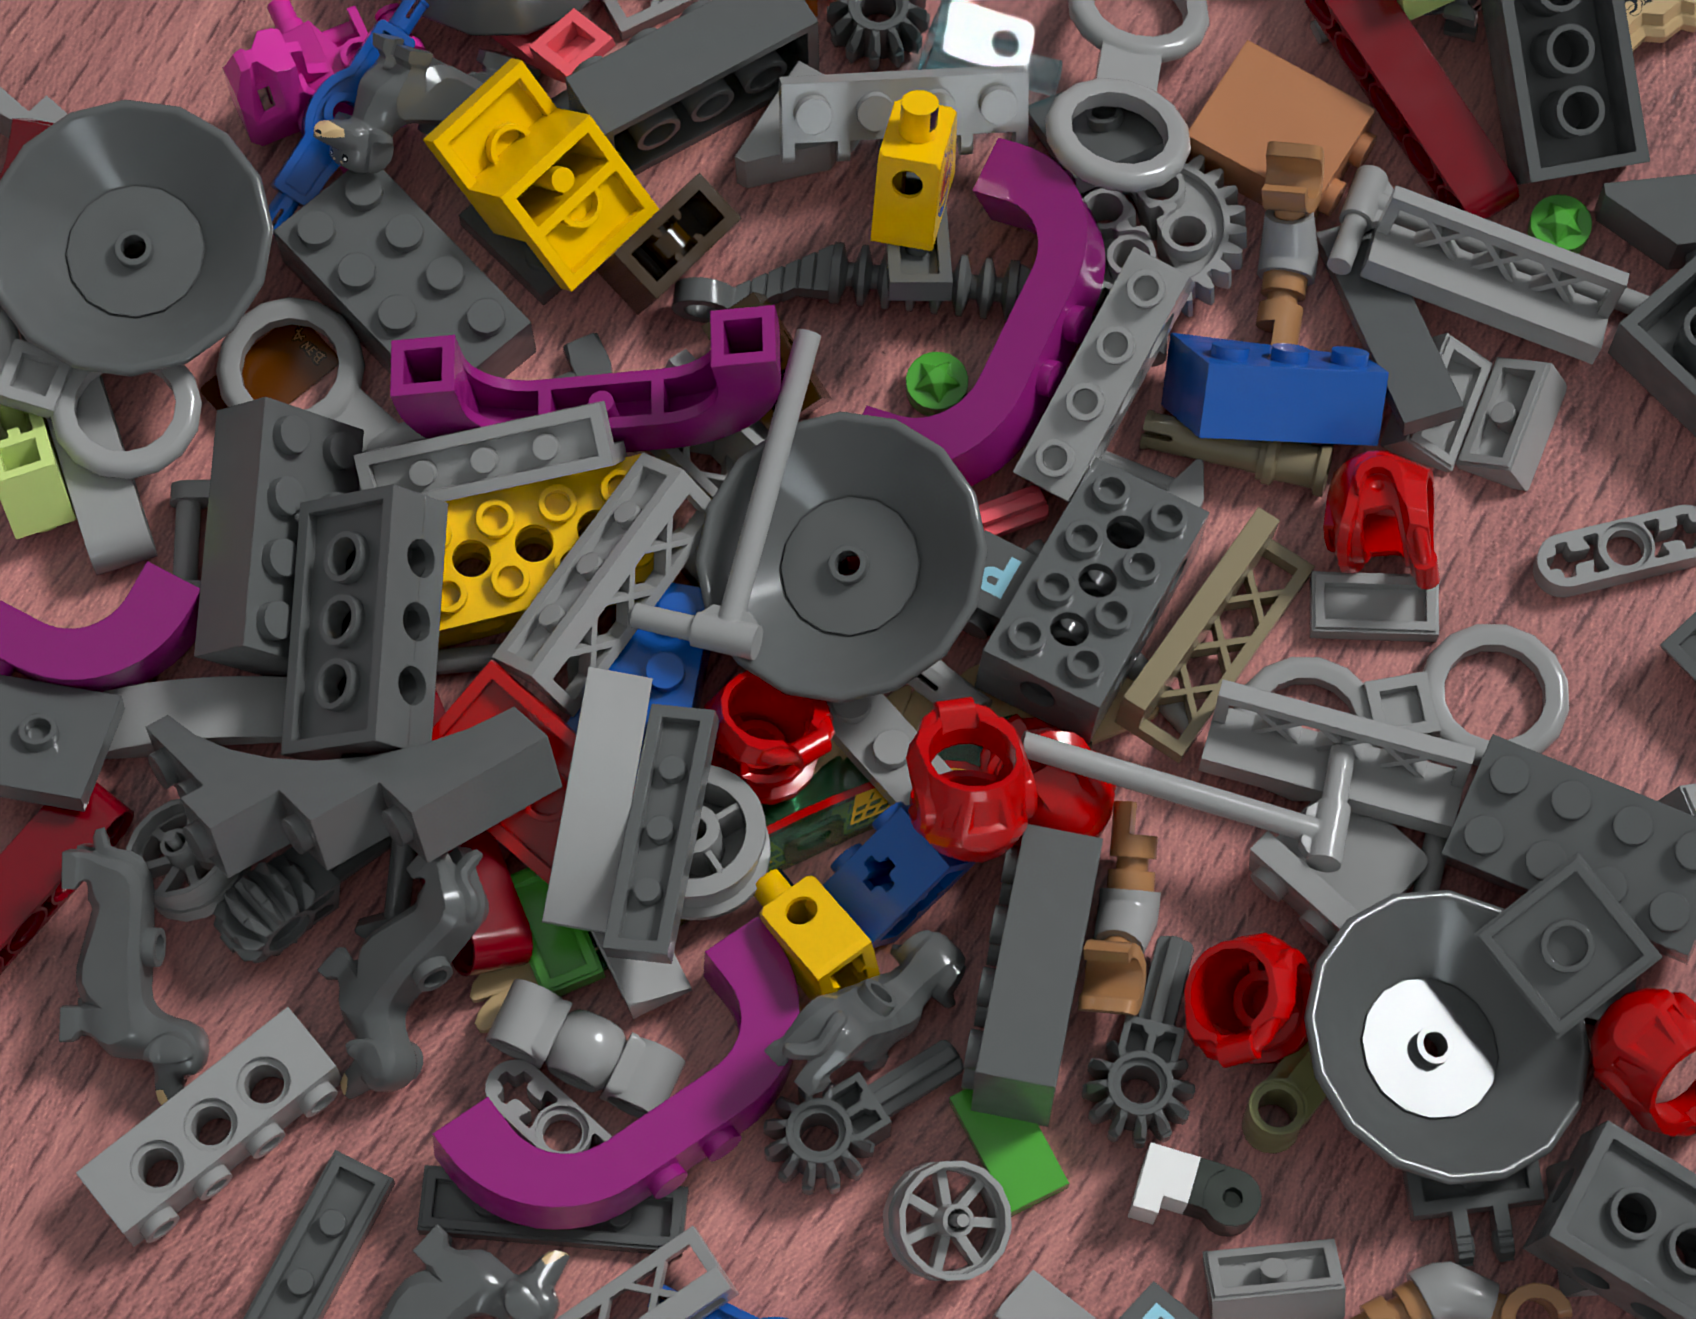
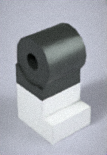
[1128,1142,1262,1237]

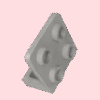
[1249,802,1428,946]

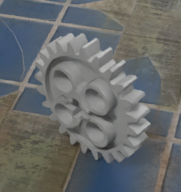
[1081,154,1247,318]

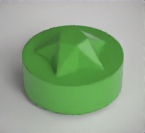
[1527,195,1592,254]
[906,352,968,416]

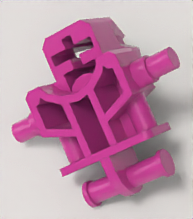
[222,0,427,174]

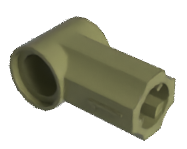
[1242,1041,1327,1154]

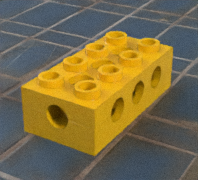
[438,454,674,648]

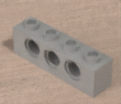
[1013,247,1195,503]
[76,1007,342,1247]

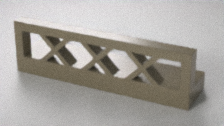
[1115,507,1315,763]

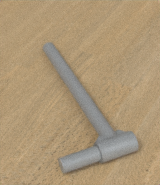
[1327,165,1650,315]
[630,329,821,660]
[1021,731,1356,872]

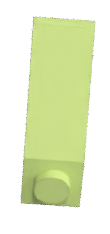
[0,404,77,540]

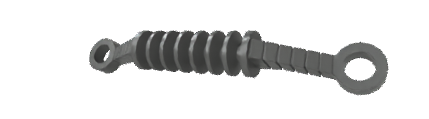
[672,242,1169,367]

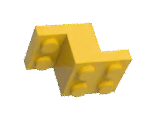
[423,58,659,292]

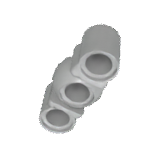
[486,979,686,1118]

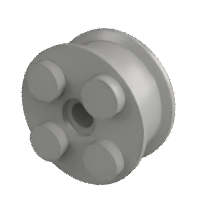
[631,765,771,920]

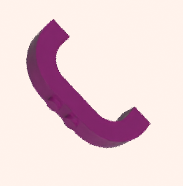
[863,138,1105,486]
[390,305,781,453]
[0,561,200,692]
[432,916,799,1230]

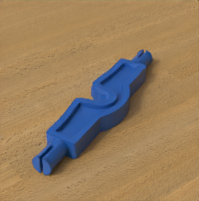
[268,0,430,236]

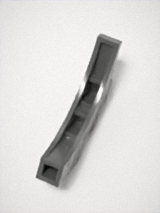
[146,707,562,878]

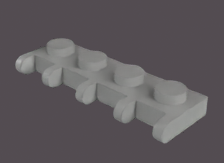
[778,64,1029,164]

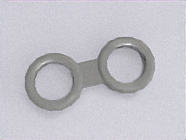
[1045,0,1210,193]
[216,297,426,491]
[0,305,202,480]
[1233,624,1570,801]

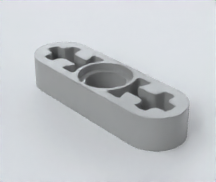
[1533,505,1696,598]
[485,1059,612,1154]

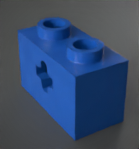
[823,801,976,948]

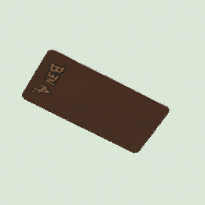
[200,324,339,410]

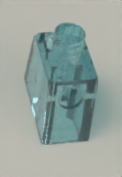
[918,0,1063,96]

